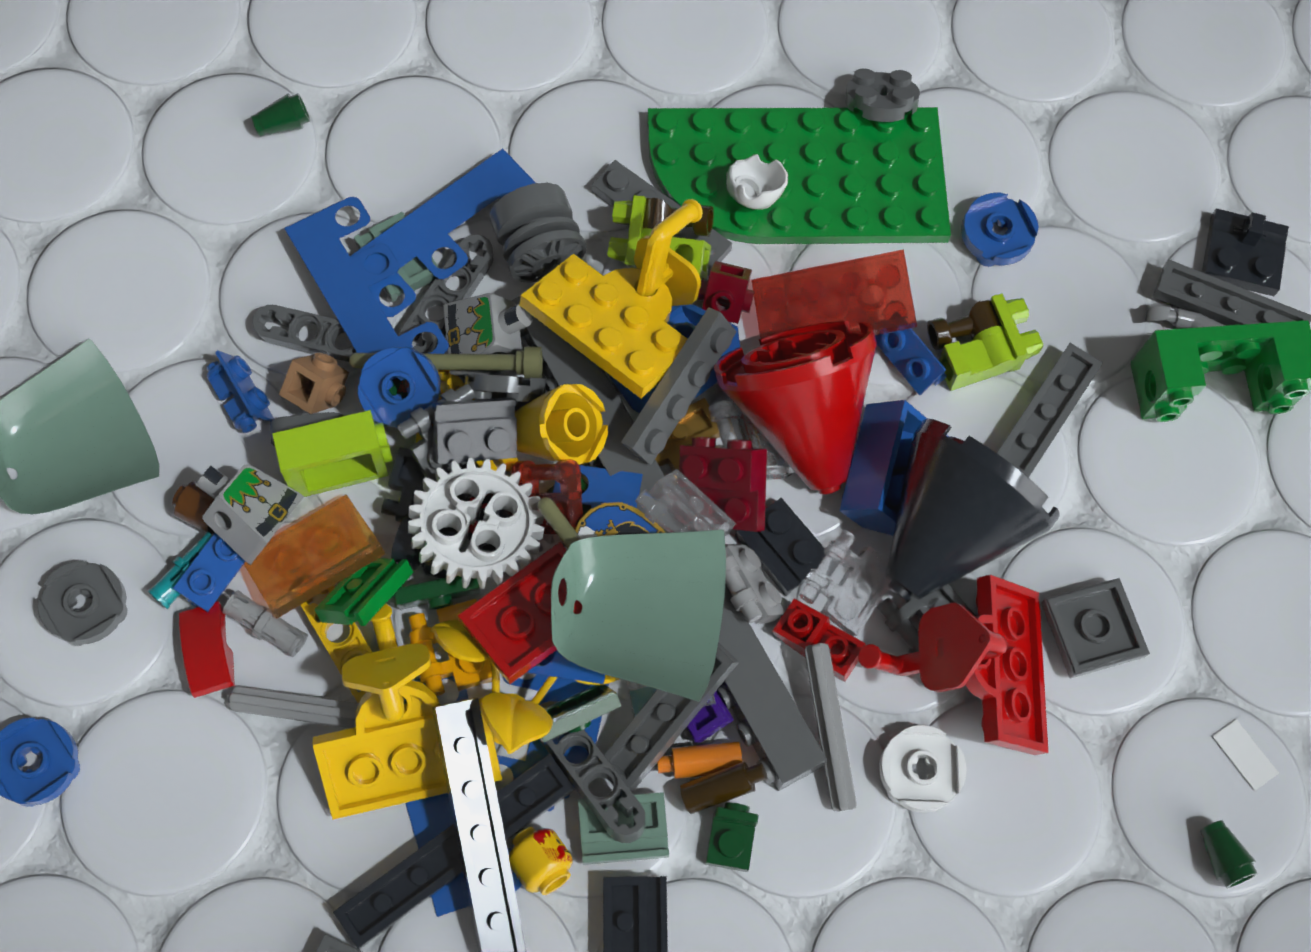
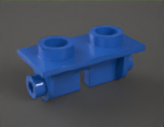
[875,312,947,396]
[206,350,274,433]
[173,533,246,612]

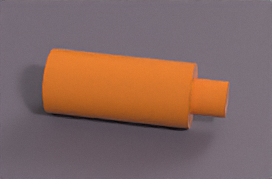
[657,741,742,779]

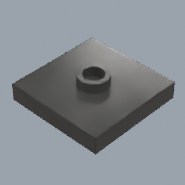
[1041,578,1150,679]

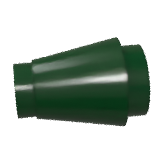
[251,93,310,137]
[1200,820,1258,889]

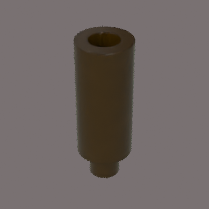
[680,762,767,814]

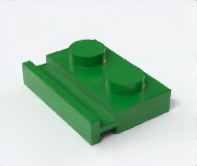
[314,557,414,626]

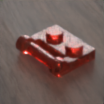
[511,459,583,534]

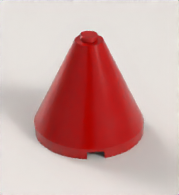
[714,320,877,494]

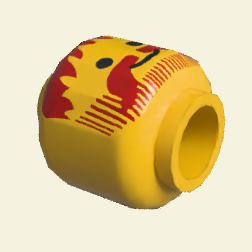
[508,827,573,895]

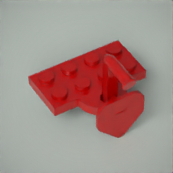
[858,575,1049,755]

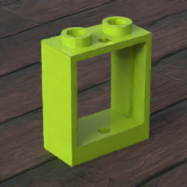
[272,410,393,497]

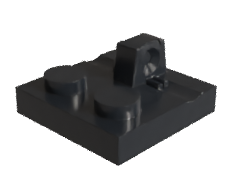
[1202,208,1289,297]

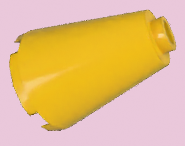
[515,384,608,466]

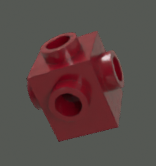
[697,261,755,324]

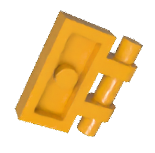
[408,599,492,696]

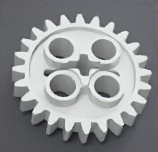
[408,458,544,589]

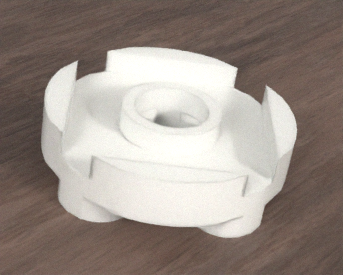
[879,725,967,813]

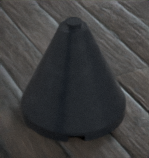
[885,418,1060,601]

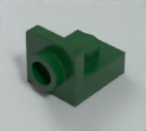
[705,802,759,872]

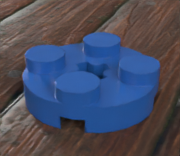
[961,192,1039,267]
[358,347,441,428]
[0,718,80,807]

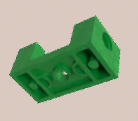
[1130,320,1311,422]

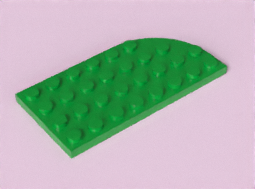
[647,107,951,244]

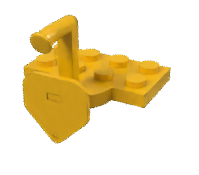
[519,199,703,398]
[312,604,502,820]

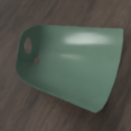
[0,339,159,515]
[551,529,726,701]

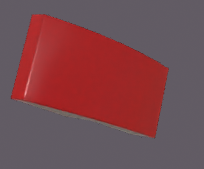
[772,598,866,682]
[179,601,235,698]

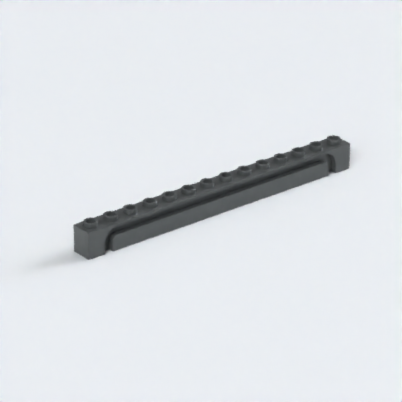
[511,296,827,791]

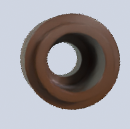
[172,481,215,534]

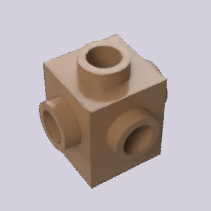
[279,353,349,414]

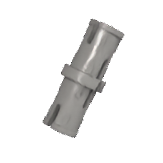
[223,590,308,657]

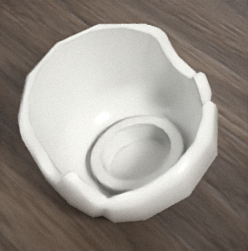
[726,154,788,210]

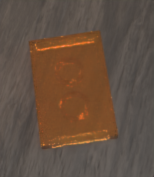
[244,494,385,619]

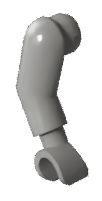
[1145,303,1225,328]

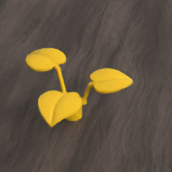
[430,620,620,754]

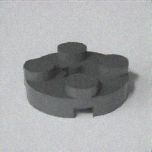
[845,68,920,122]
[465,373,546,402]
[37,561,128,646]

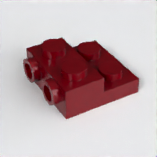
[679,437,767,532]

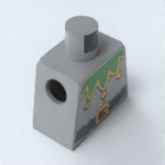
[443,293,532,379]
[195,464,304,565]

